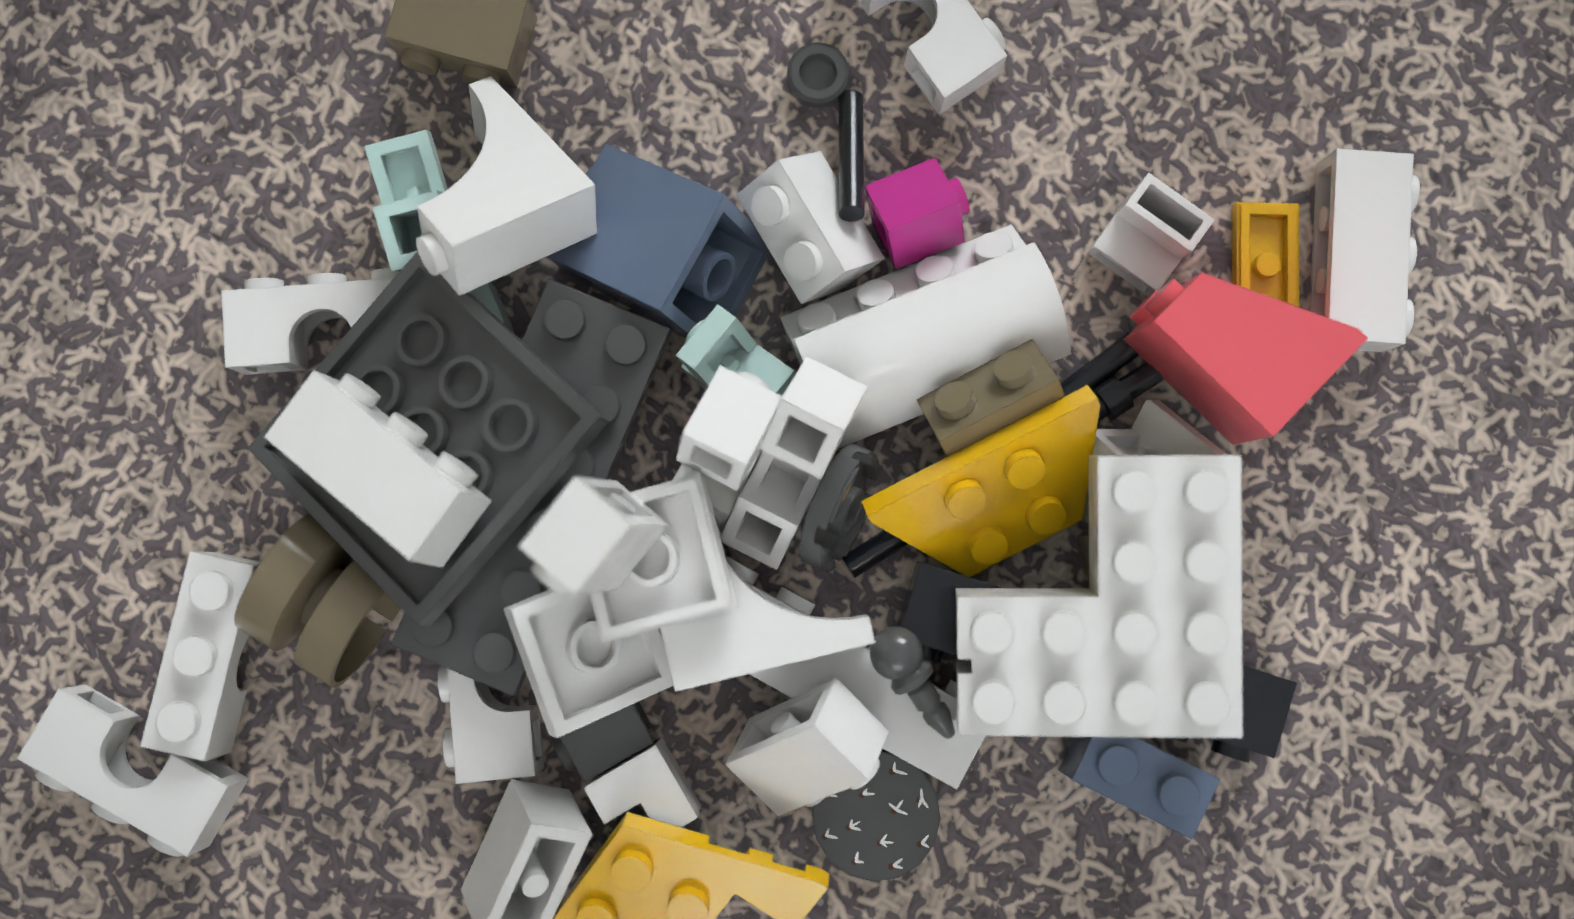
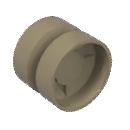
[234,513,401,688]

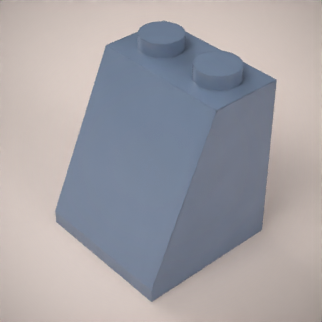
[546,144,770,339]

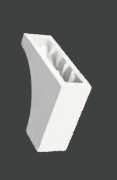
[416,76,597,296]
[660,560,875,692]

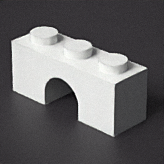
[857,0,1007,115]
[221,268,400,375]
[720,356,867,570]
[672,365,783,536]
[140,551,260,761]
[438,665,544,784]
[17,684,249,857]

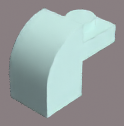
[364,130,448,271]
[676,305,796,396]

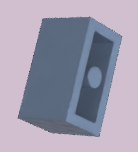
[1059,737,1221,840]

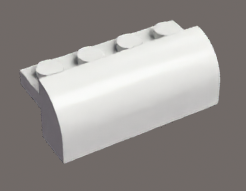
[780,224,1071,449]

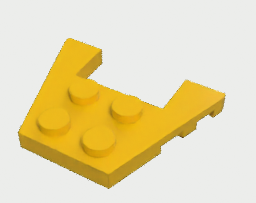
[553,812,829,919]

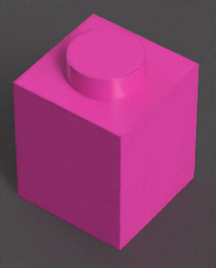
[865,158,970,270]

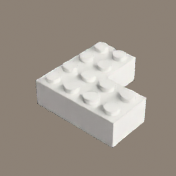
[956,454,1243,738]

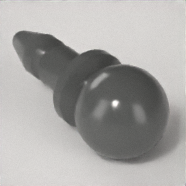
[870,627,955,739]

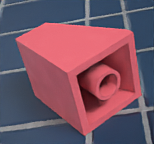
[1123,272,1368,445]

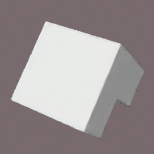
[1087,173,1215,297]
[584,737,702,827]

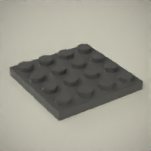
[247,251,609,627]

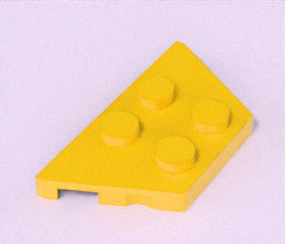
[861,385,1100,577]

